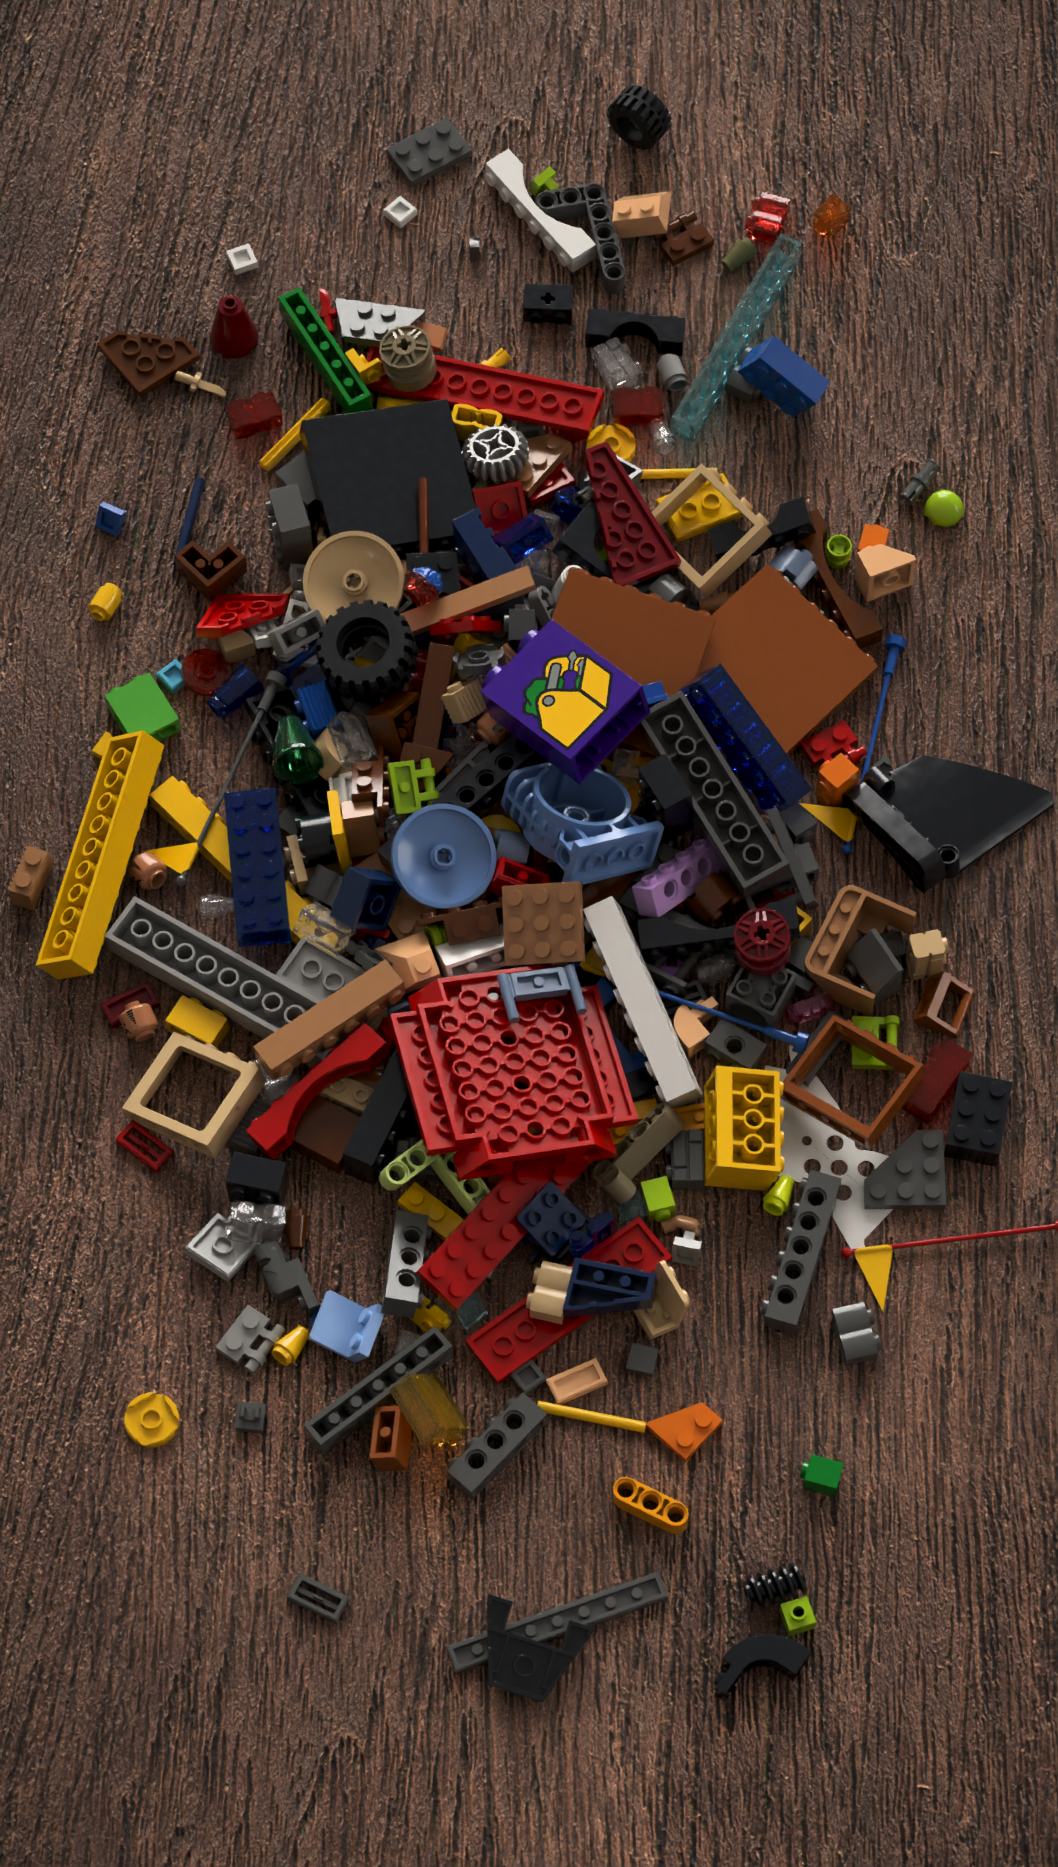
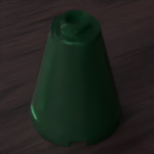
[272,715,324,785]

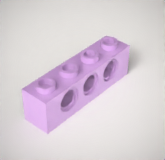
[632,839,726,917]

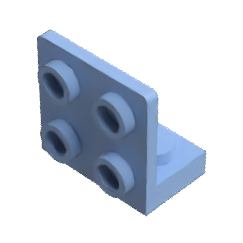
[309,1290,384,1363]

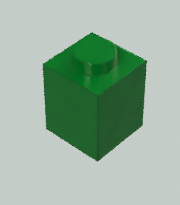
[799,1454,844,1497]

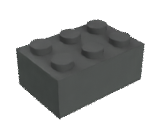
[265,484,313,571]

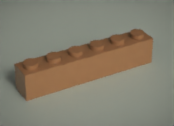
[253,959,405,1081]

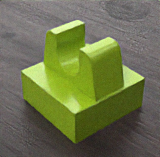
[529,166,559,197]

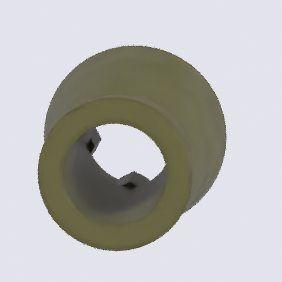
[721,238,758,272]

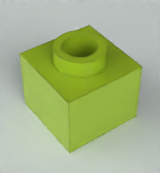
[779,1596,816,1637]

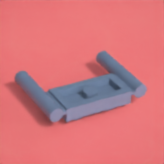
[497,964,587,1024]

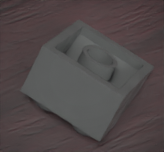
[844,928,903,1005]

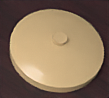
[303,531,405,625]

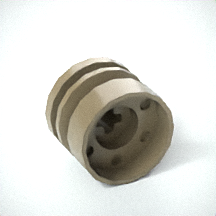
[379,325,437,392]

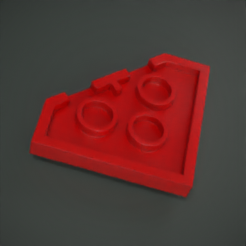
[196,594,291,639]

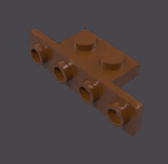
[351,746,391,827]
[416,897,503,946]

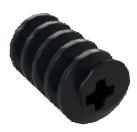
[743,1563,805,1611]

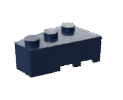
[452,508,517,583]
[563,1258,658,1318]

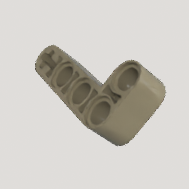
[591,1102,684,1204]

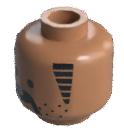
[128,852,167,891]
[119,1001,158,1042]

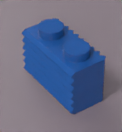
[294,680,343,740]

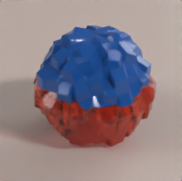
[402,567,443,606]

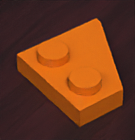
[646,1402,723,1462]

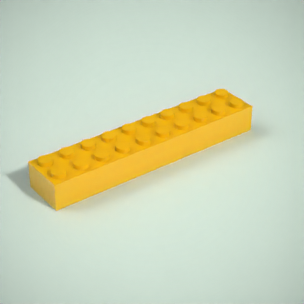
[36,730,165,980]

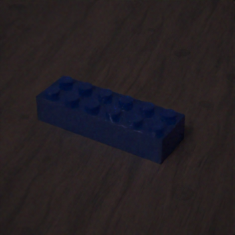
[679,663,812,812]
[224,787,291,947]

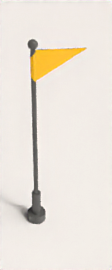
[142,671,288,886]

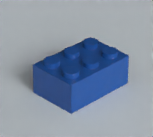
[737,336,830,417]

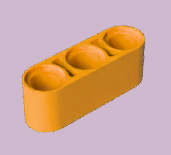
[613,1477,688,1534]

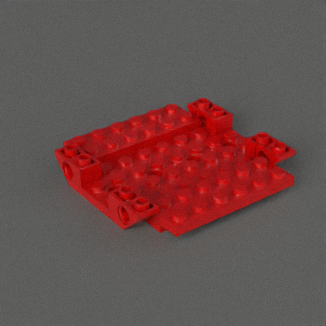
[389,964,638,1181]

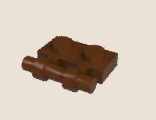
[652,211,714,266]

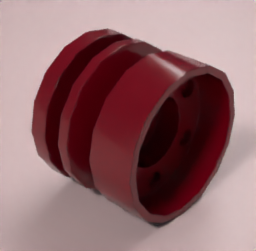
[734,908,791,976]

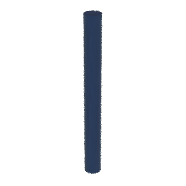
[173,477,205,567]

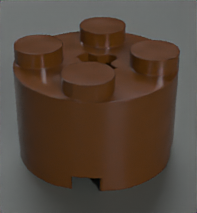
[683,870,743,929]

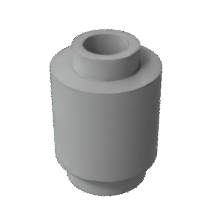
[656,354,687,392]

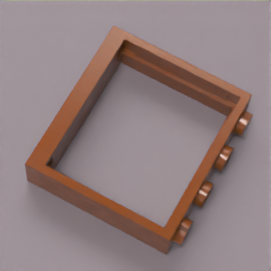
[781,1015,924,1150]

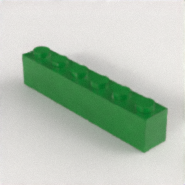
[278,287,372,414]

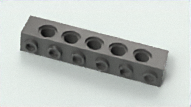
[761,1169,842,1334]
[304,1326,453,1456]

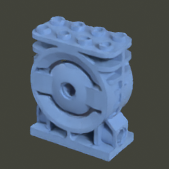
[501,762,664,885]

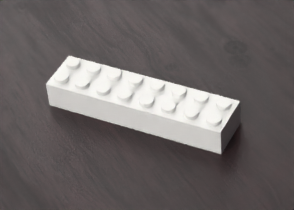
[583,896,704,1108]

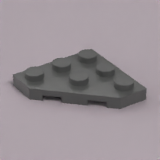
[864,1130,946,1209]

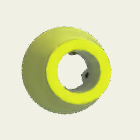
[763,1175,795,1216]

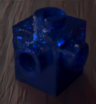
[551,486,585,524]

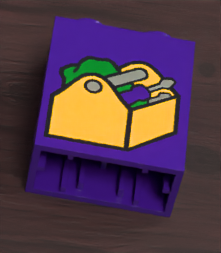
[480,619,650,785]

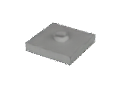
[184,1213,261,1282]

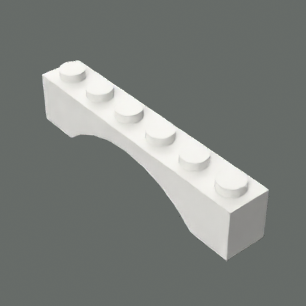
[485,149,596,273]

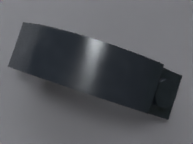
[714,1634,811,1701]

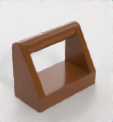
[912,971,975,1038]

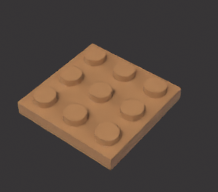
[502,881,585,966]

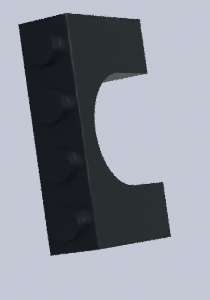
[551,500,662,594]

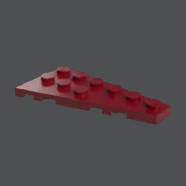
[584,441,682,586]

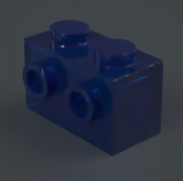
[492,514,554,565]

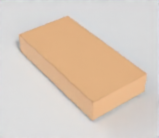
[546,1358,608,1405]

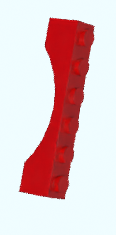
[246,1023,391,1160]

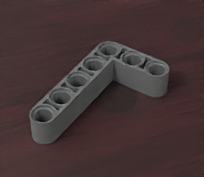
[536,183,625,294]

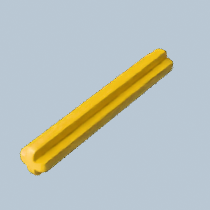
[260,398,331,472]

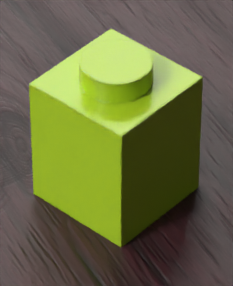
[640,1176,675,1222]

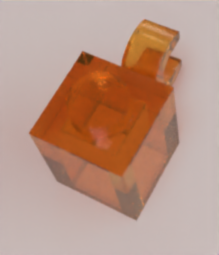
[813,194,851,239]

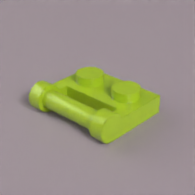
[851,1015,900,1070]

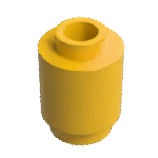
[88,583,123,621]

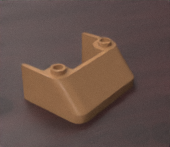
[804,885,917,1017]

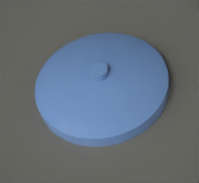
[391,804,496,910]

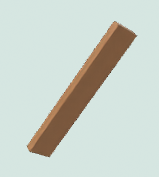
[400,565,537,636]

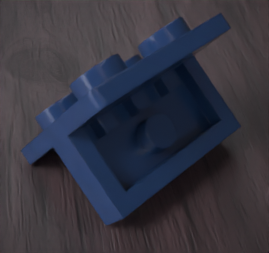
[515,1182,586,1257]

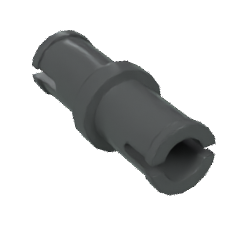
[899,459,941,506]

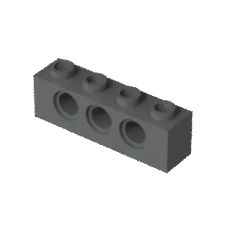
[381,1210,432,1319]
[447,1392,547,1501]

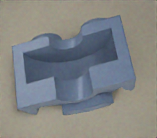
[769,545,818,590]
[493,828,530,865]

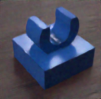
[95,502,126,536]

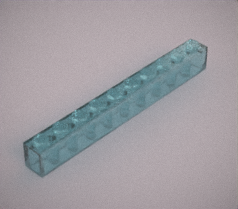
[671,233,802,443]

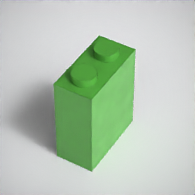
[104,672,181,742]

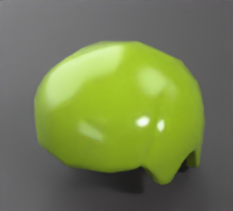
[924,490,964,528]

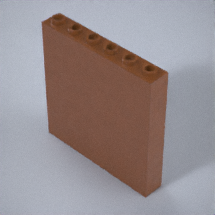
[689,563,878,773]
[551,568,716,760]

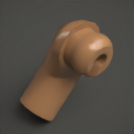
[660,1215,701,1236]

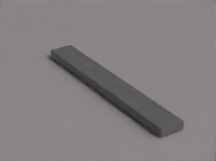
[446,1571,668,1675]

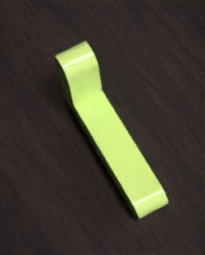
[379,1140,490,1215]

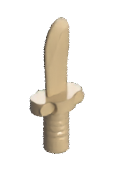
[175,371,226,397]

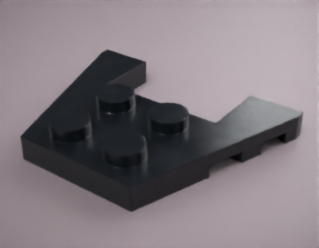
[487,1594,594,1702]

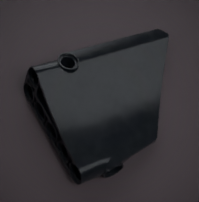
[842,756,1054,893]

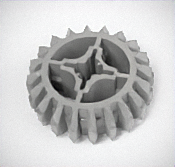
[462,423,529,483]

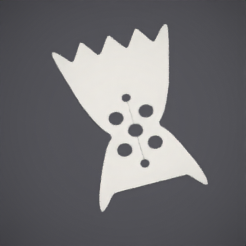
[764,1045,893,1249]

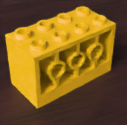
[704,1066,784,1191]

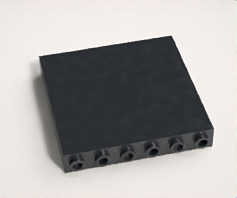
[300,399,476,557]

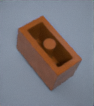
[369,1405,413,1472]

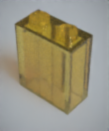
[389,1374,470,1447]

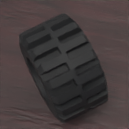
[606,85,672,150]

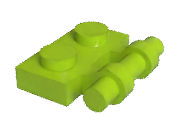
[387,758,439,816]

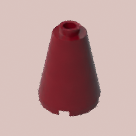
[210,295,259,359]

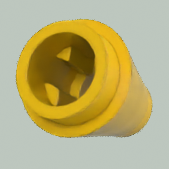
[271,1325,310,1366]

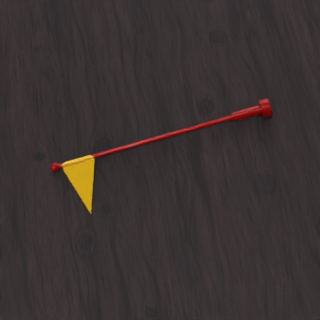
[841,1221,1058,1312]

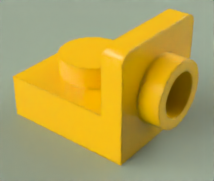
[345,348,384,386]

